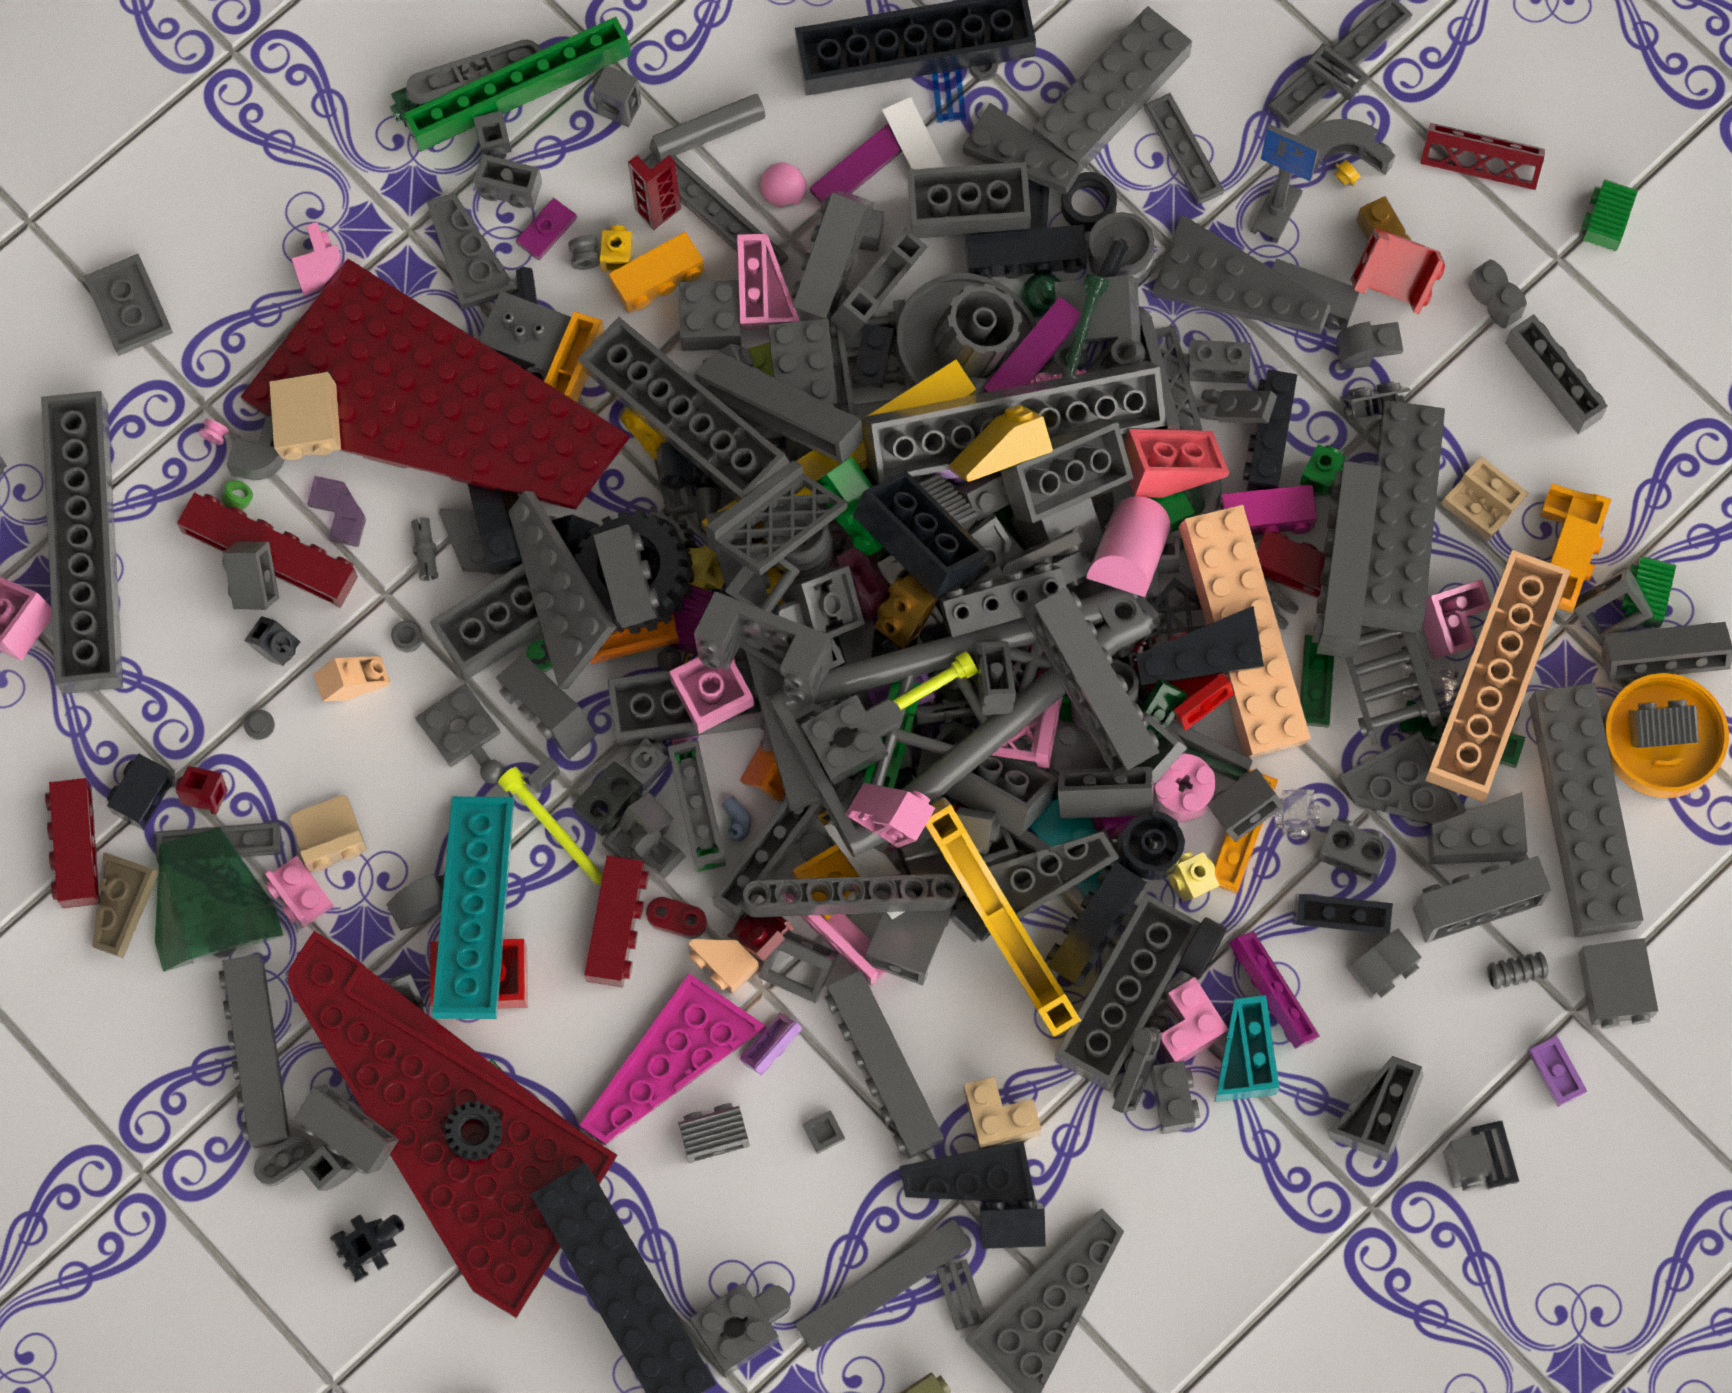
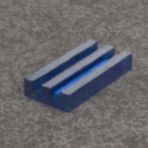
[932,68,966,123]

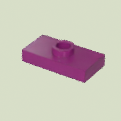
[516,197,577,261]

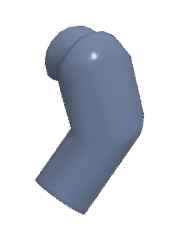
[722,796,751,841]

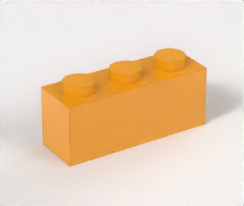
[608,231,705,313]

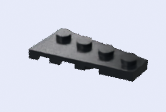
[1136,606,1264,687]
[899,1141,1035,1202]

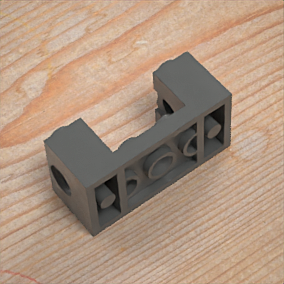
[694,592,833,704]

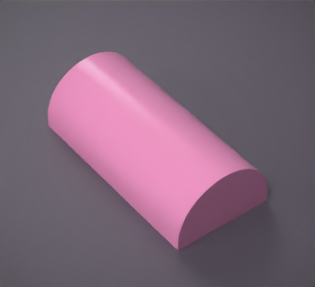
[1086,496,1171,597]

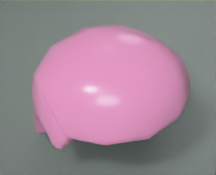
[759,162,807,208]

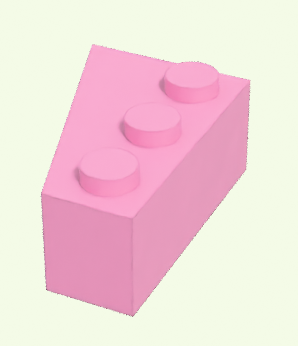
[845,783,935,848]

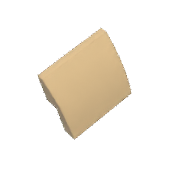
[1441,456,1528,541]

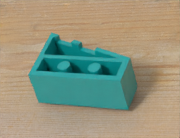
[1214,995,1280,1102]

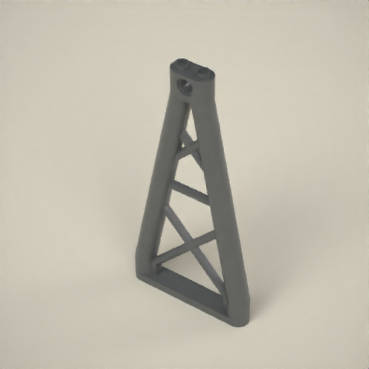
[765,586,1153,857]

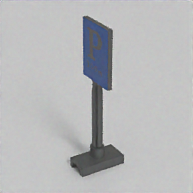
[1250,124,1320,244]

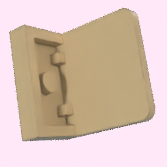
[290,795,367,872]

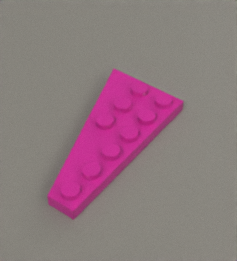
[579,973,766,1145]

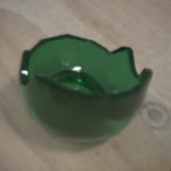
[1018,273,1062,317]

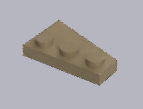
[92,852,159,958]

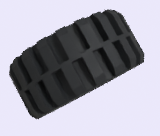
[574,511,694,634]

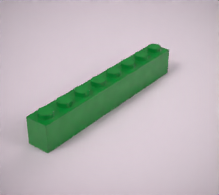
[404,16,631,152]

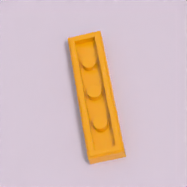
[1214,769,1279,894]

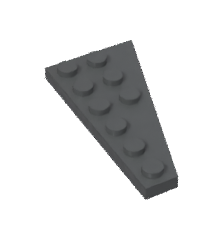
[1152,215,1331,334]
[509,491,616,689]
[965,1209,1124,1393]

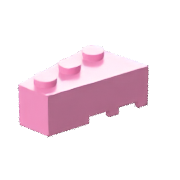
[737,234,800,330]

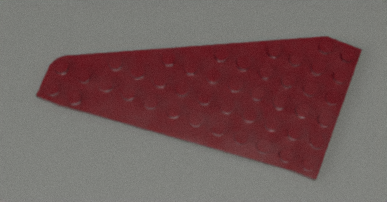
[288,931,618,1319]

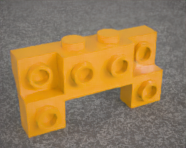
[1540,483,1612,613]

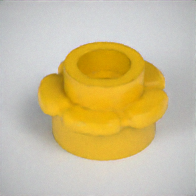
[1334,159,1361,187]

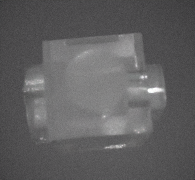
[1274,790,1320,838]

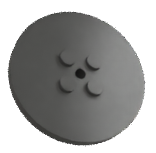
[894,273,1037,395]

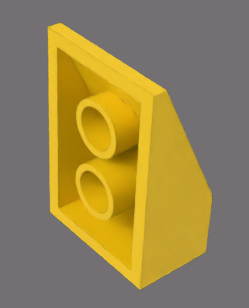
[949,405,1053,482]

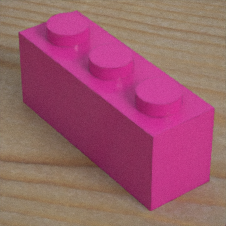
[1220,485,1317,536]

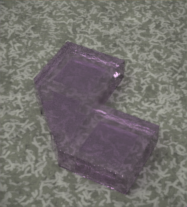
[307,476,366,547]

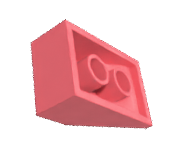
[1124,429,1229,498]

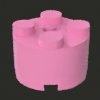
[1154,754,1215,823]

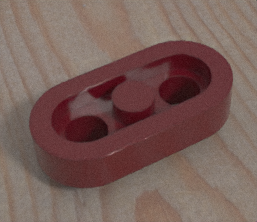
[646,897,707,939]

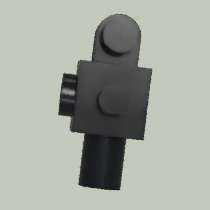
[330,1214,404,1283]

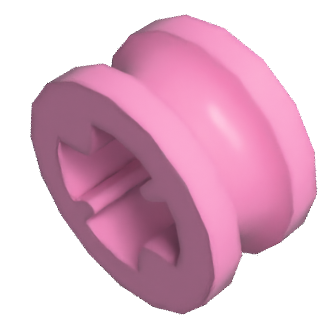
[198,419,229,445]

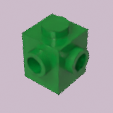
[1300,444,1345,497]

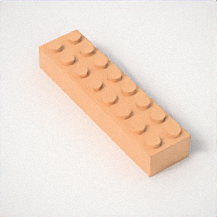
[1178,505,1311,758]
[1425,550,1570,802]

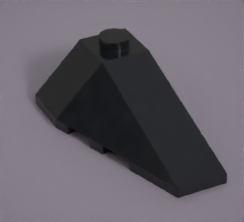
[467,484,523,575]

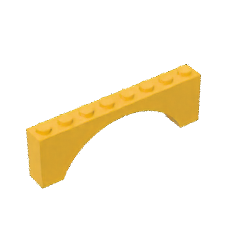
[925,797,1081,1037]

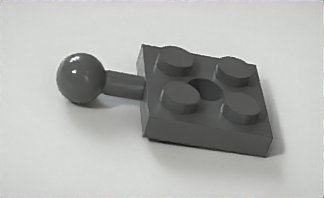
[415,683,505,784]

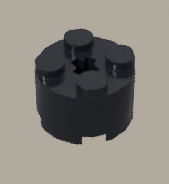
[1120,811,1185,880]

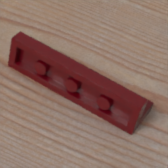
[1420,122,1545,190]
[628,155,681,230]

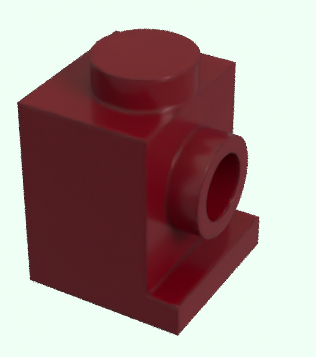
[176,766,228,815]

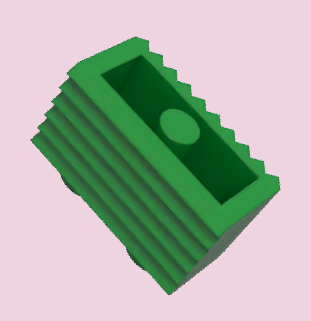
[1581,179,1638,251]
[1621,556,1676,628]

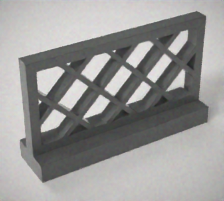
[706,460,847,576]

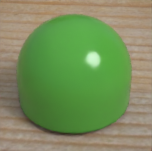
[221,480,253,510]

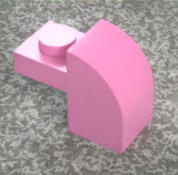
[292,222,342,296]

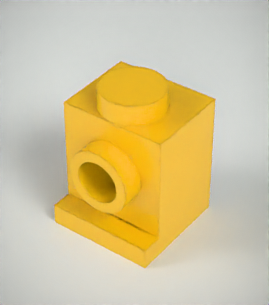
[600,225,633,272]

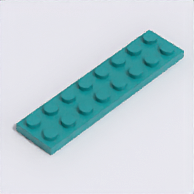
[432,796,514,1019]

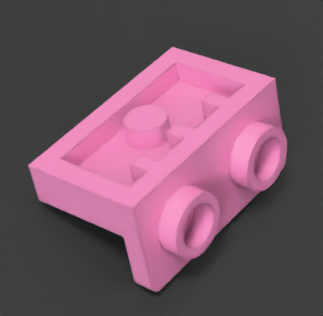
[264,856,334,928]

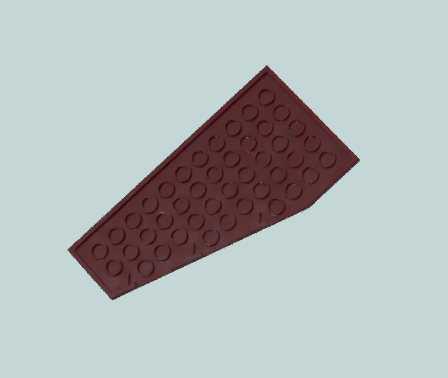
[240,258,629,510]

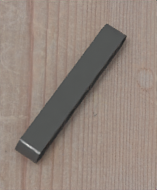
[742,874,959,917]

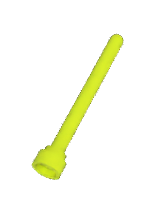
[893,651,978,710]
[498,766,603,885]

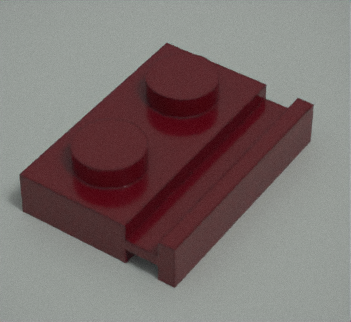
[727,903,794,961]

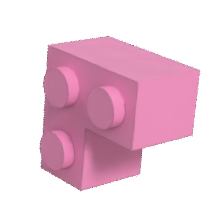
[1422,579,1491,659]
[1159,977,1229,1063]

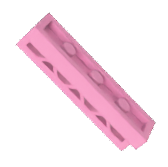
[783,893,885,986]

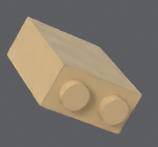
[270,372,341,460]

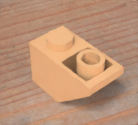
[313,656,390,702]
[688,939,759,994]

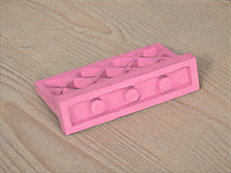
[989,644,1063,768]

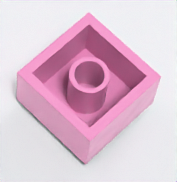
[669,657,754,734]

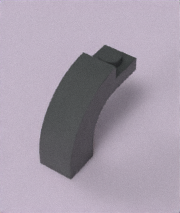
[1300,119,1396,175]

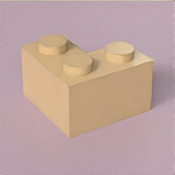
[963,1076,1041,1150]

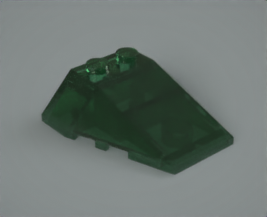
[155,827,284,972]

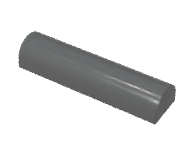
[649,93,766,162]

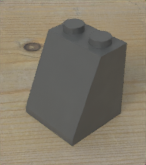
[1010,498,1104,564]

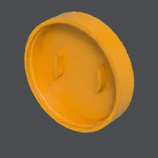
[1603,673,1729,798]

